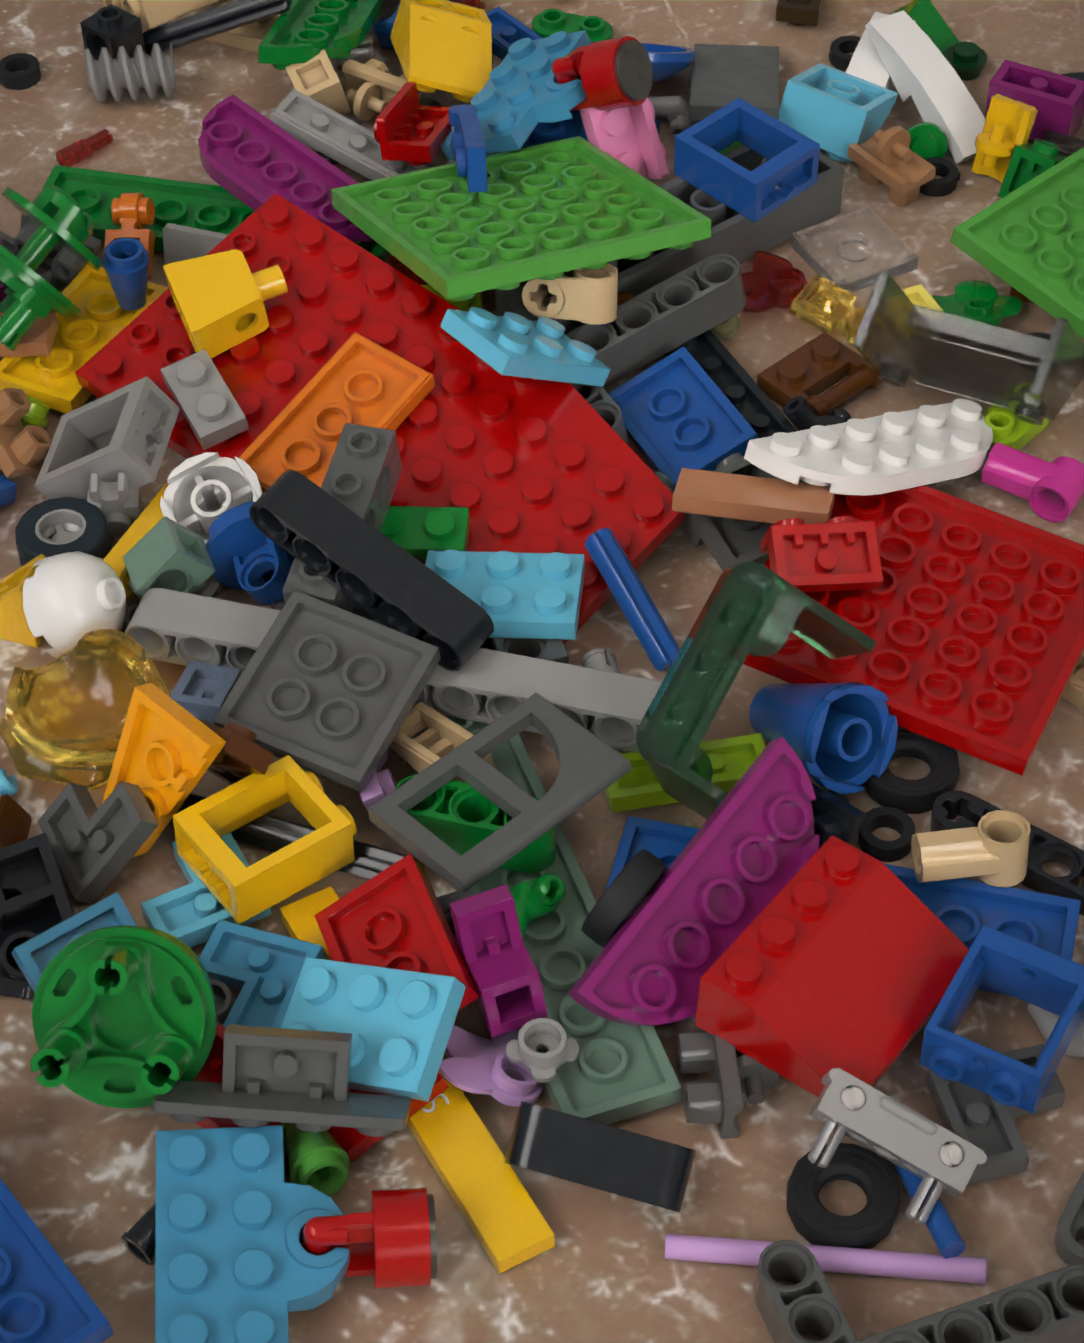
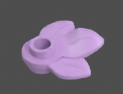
[439,1025,543,1107]

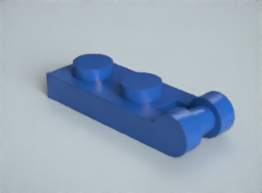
[448,105,488,193]

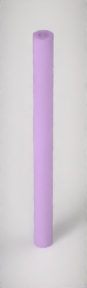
[664,1233,987,1284]

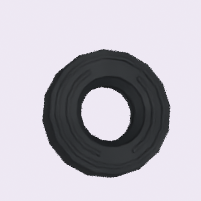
[862,726,959,813]
[581,849,667,948]
[787,1143,900,1249]

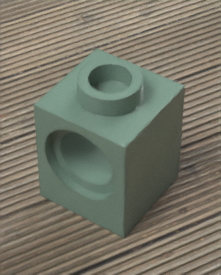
[123,516,215,599]

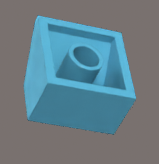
[778,63,898,162]

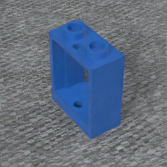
[674,98,820,223]
[919,924,1084,1114]

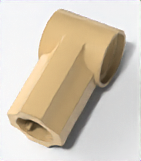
[911,810,1031,888]

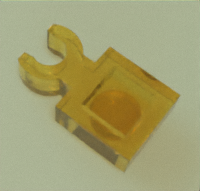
[789,273,880,347]

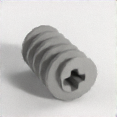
[85,42,176,103]

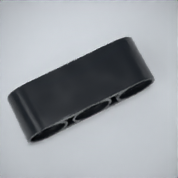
[504,1101,696,1213]

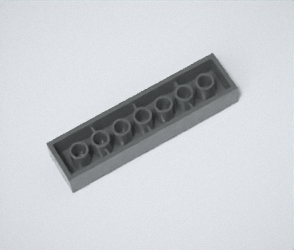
[496,145,844,335]

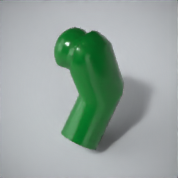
[510,873,566,940]

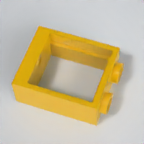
[172,755,357,924]

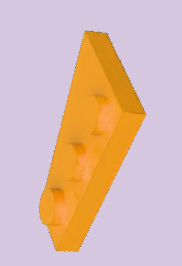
[101,683,227,857]

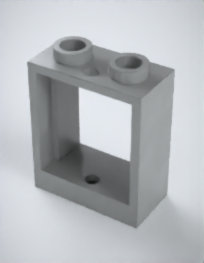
[34,376,180,501]

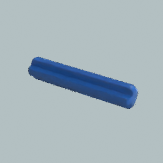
[585,528,683,671]

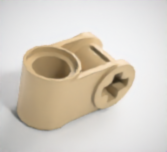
[521,264,618,325]

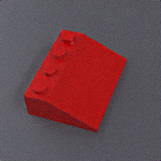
[695,835,969,1097]

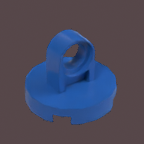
[205,502,294,605]

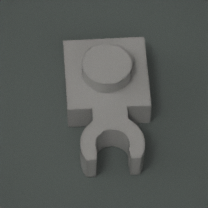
[87,472,145,535]

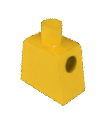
[163,249,288,358]

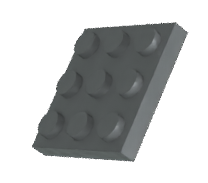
[213,590,441,793]

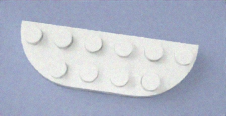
[744,399,993,496]

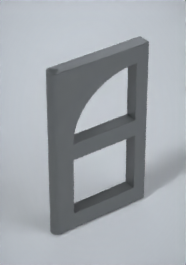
[369,693,632,893]

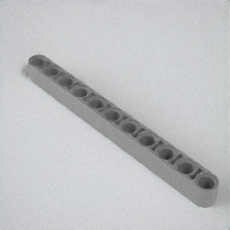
[124,588,707,759]

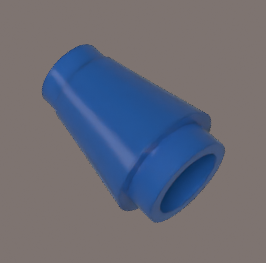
[102,238,149,311]

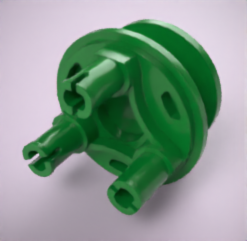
[0,185,103,351]
[30,925,217,1108]

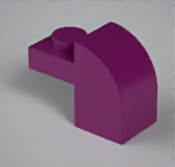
[449,884,549,1037]

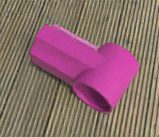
[981,442,1084,523]

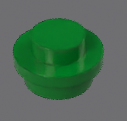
[908,122,947,159]

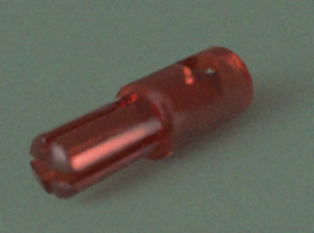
[55,129,113,167]

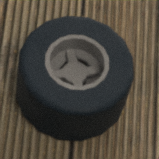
[15,497,112,567]

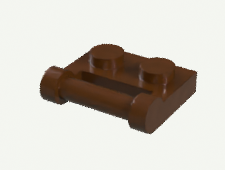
[757,332,887,416]

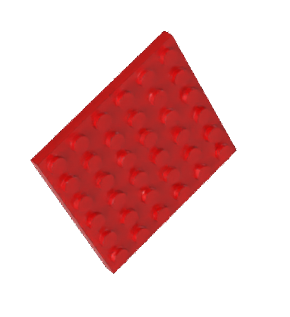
[715,485,1084,776]

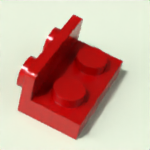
[760,516,884,594]

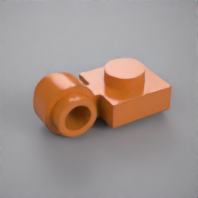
[103,193,155,279]

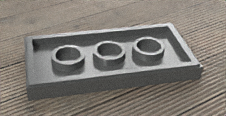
[689,44,779,122]

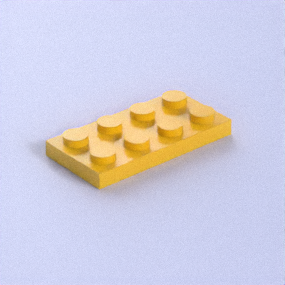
[0,265,168,413]

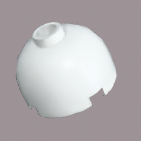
[160,452,263,544]
[23,551,126,660]

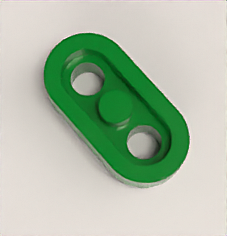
[532,9,613,41]

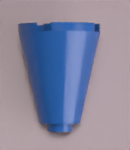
[749,682,898,794]

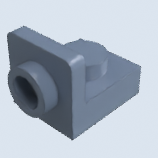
[169,661,241,724]

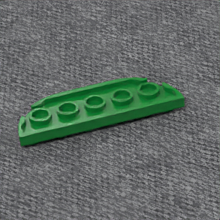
[258,0,384,70]

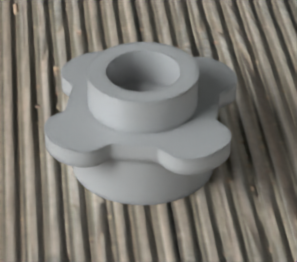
[506,1018,579,1083]

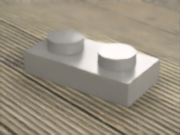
[160,349,249,450]

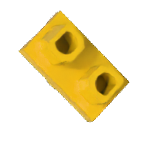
[971,94,1037,183]

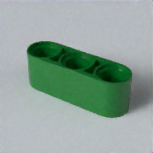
[394,774,556,874]

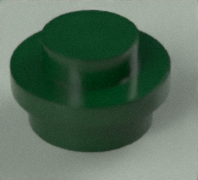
[944,41,987,80]

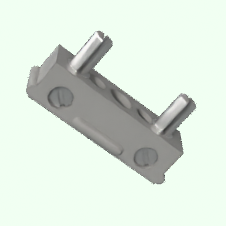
[807,1068,987,1224]

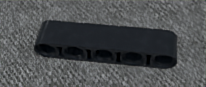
[249,470,494,671]

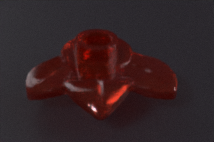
[741,250,809,313]

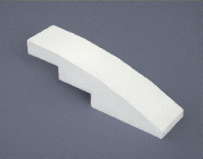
[865,10,986,165]

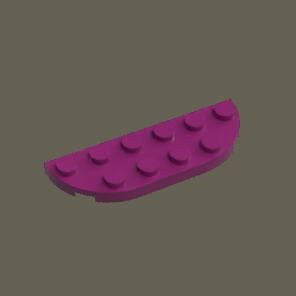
[198,94,376,243]
[568,737,820,1026]

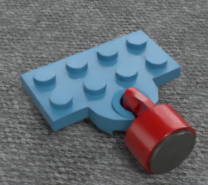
[440,30,653,161]
[155,1125,437,1343]

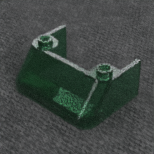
[636,562,876,820]

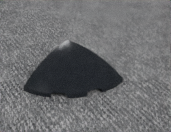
[0,832,76,1001]

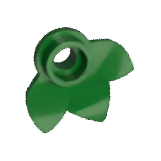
[932,280,1022,338]

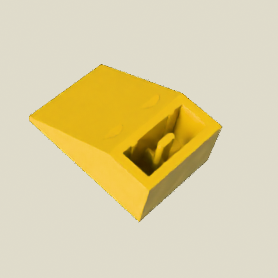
[390,0,492,103]

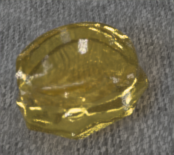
[0,629,171,791]

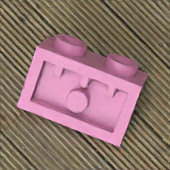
[579,97,669,179]

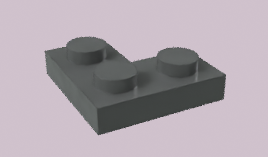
[37,781,159,904]
[926,1044,1066,1184]

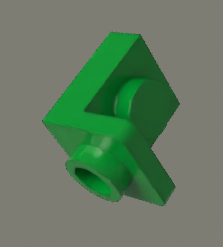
[998,139,1067,198]

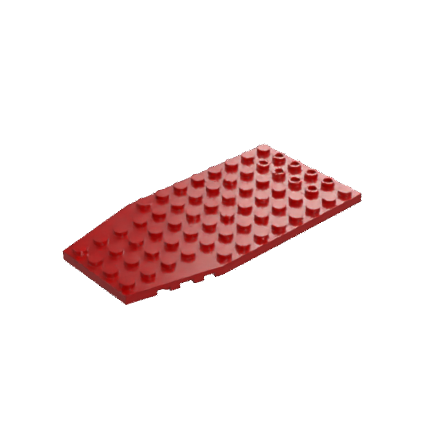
[75,193,686,644]

